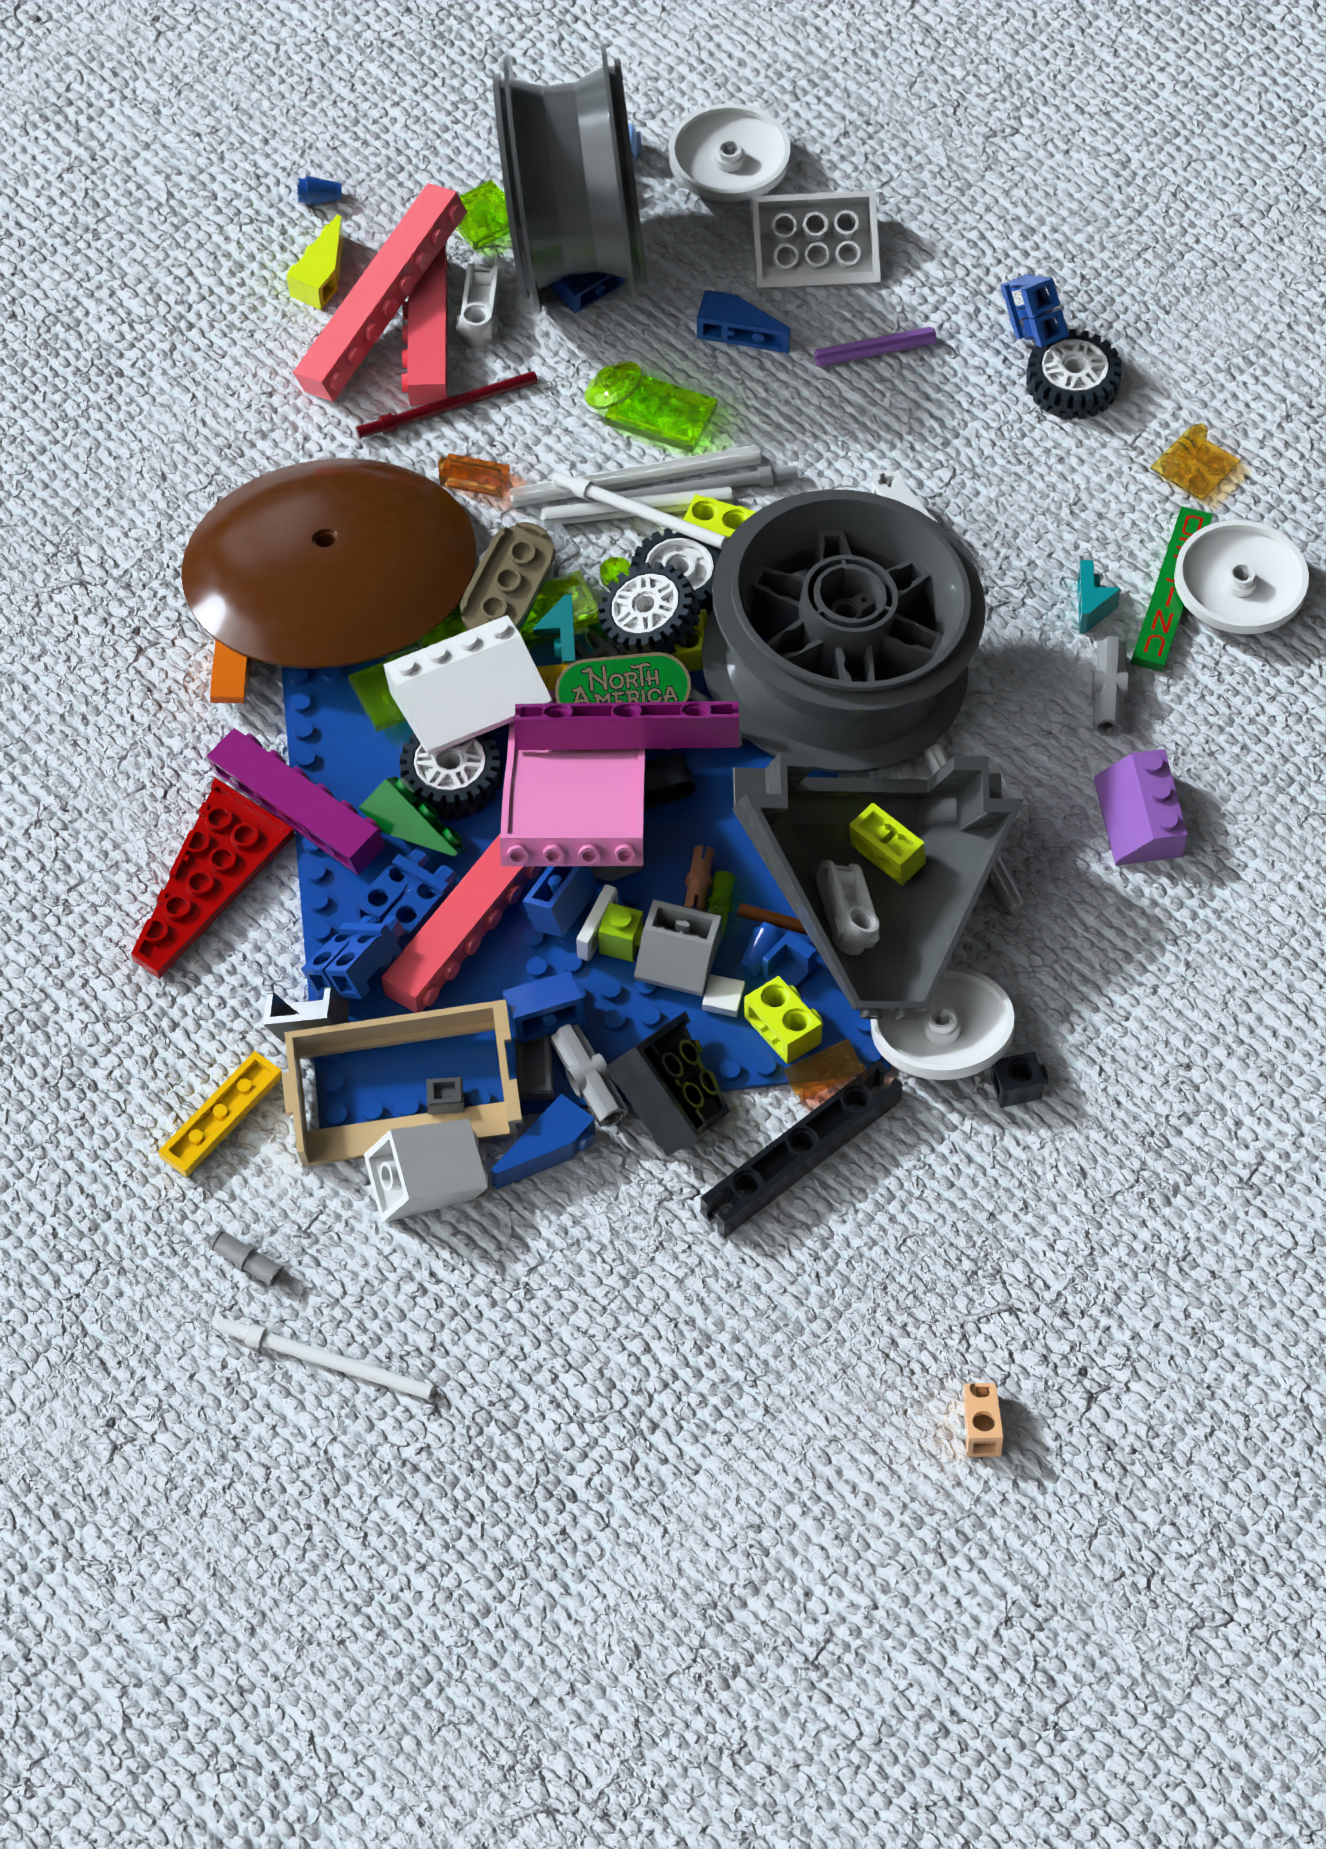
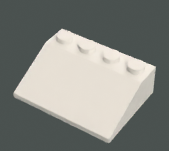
[750,190,881,290]
[383,615,553,756]

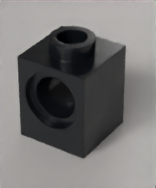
[990,1051,1048,1108]

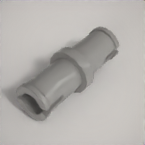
[209,1229,284,1287]

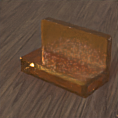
[438,453,511,498]
[782,1038,866,1102]

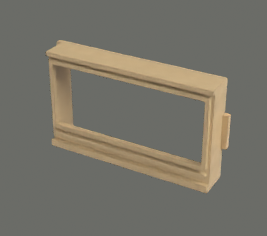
[281,999,523,1167]

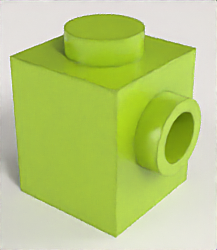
[598,903,644,962]

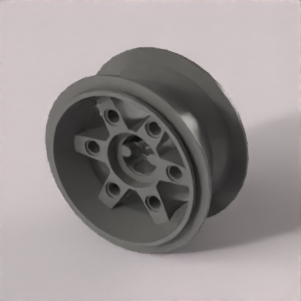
[493,43,648,314]
[702,489,986,773]

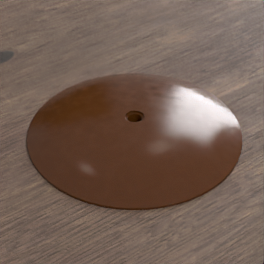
[181,458,476,669]

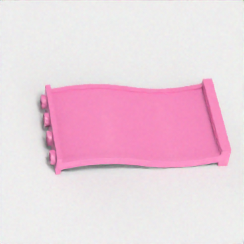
[500,690,645,866]

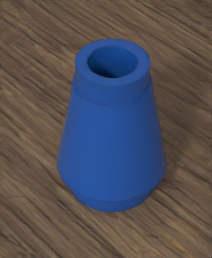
[297,175,342,206]
[739,922,784,976]

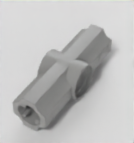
[1091,636,1128,736]
[551,1023,628,1128]

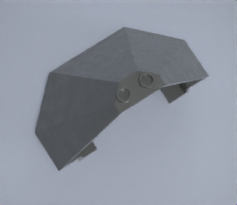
[732,752,1024,1020]

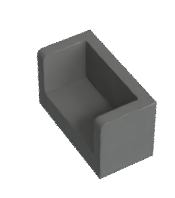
[263,987,350,1042]

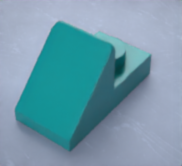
[1077,560,1121,633]
[533,594,575,664]

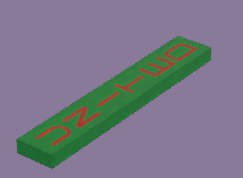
[1131,506,1213,672]

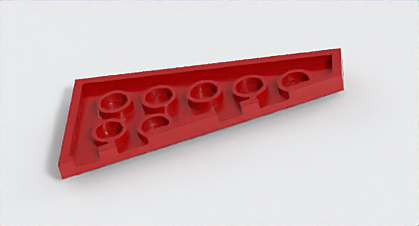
[131,777,295,979]

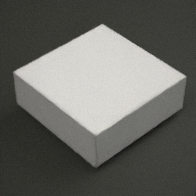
[702,974,745,1017]

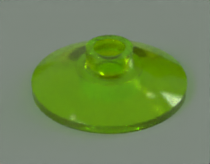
[584,361,642,409]

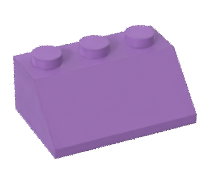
[1094,749,1188,866]

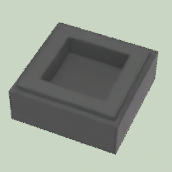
[426,1077,464,1115]

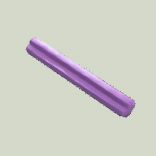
[814,327,936,367]

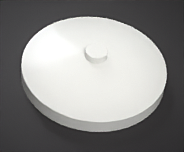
[669,103,791,202]
[1174,520,1309,634]
[871,966,1015,1080]

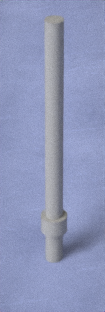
[615,465,798,498]

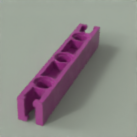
[514,701,739,750]

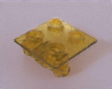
[1150,423,1241,502]

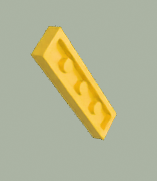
[158,1051,282,1178]

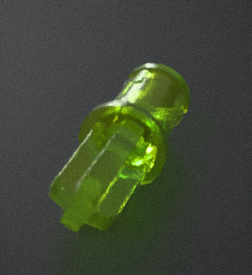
[706,871,736,937]

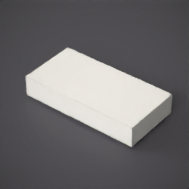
[576,884,618,961]

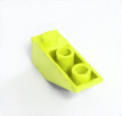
[286,214,344,310]

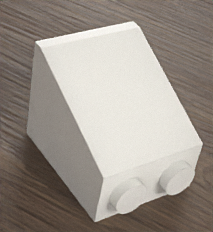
[364,1119,488,1223]

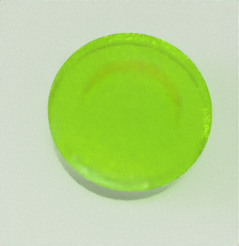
[600,557,631,588]

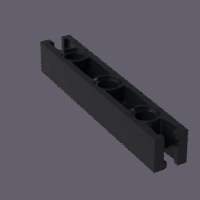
[700,1060,903,1238]

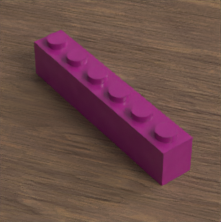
[206,728,386,876]

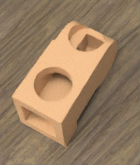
[963,1383,1003,1458]

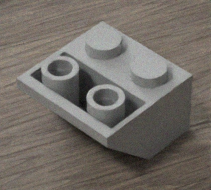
[634,899,722,996]

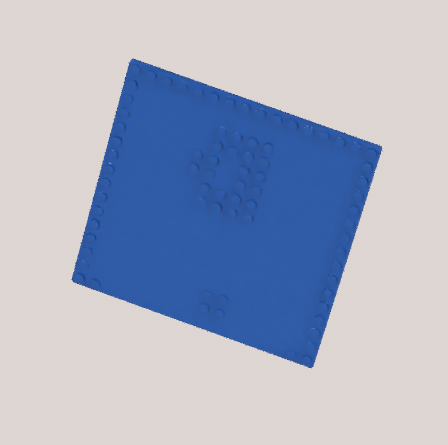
[281,629,891,1129]

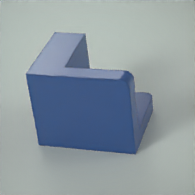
[762,930,817,988]

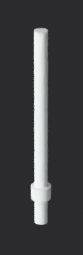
[552,471,727,549]
[219,1318,434,1400]

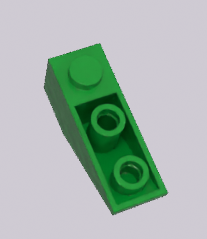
[359,776,467,856]

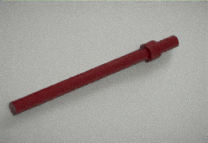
[355,371,538,439]

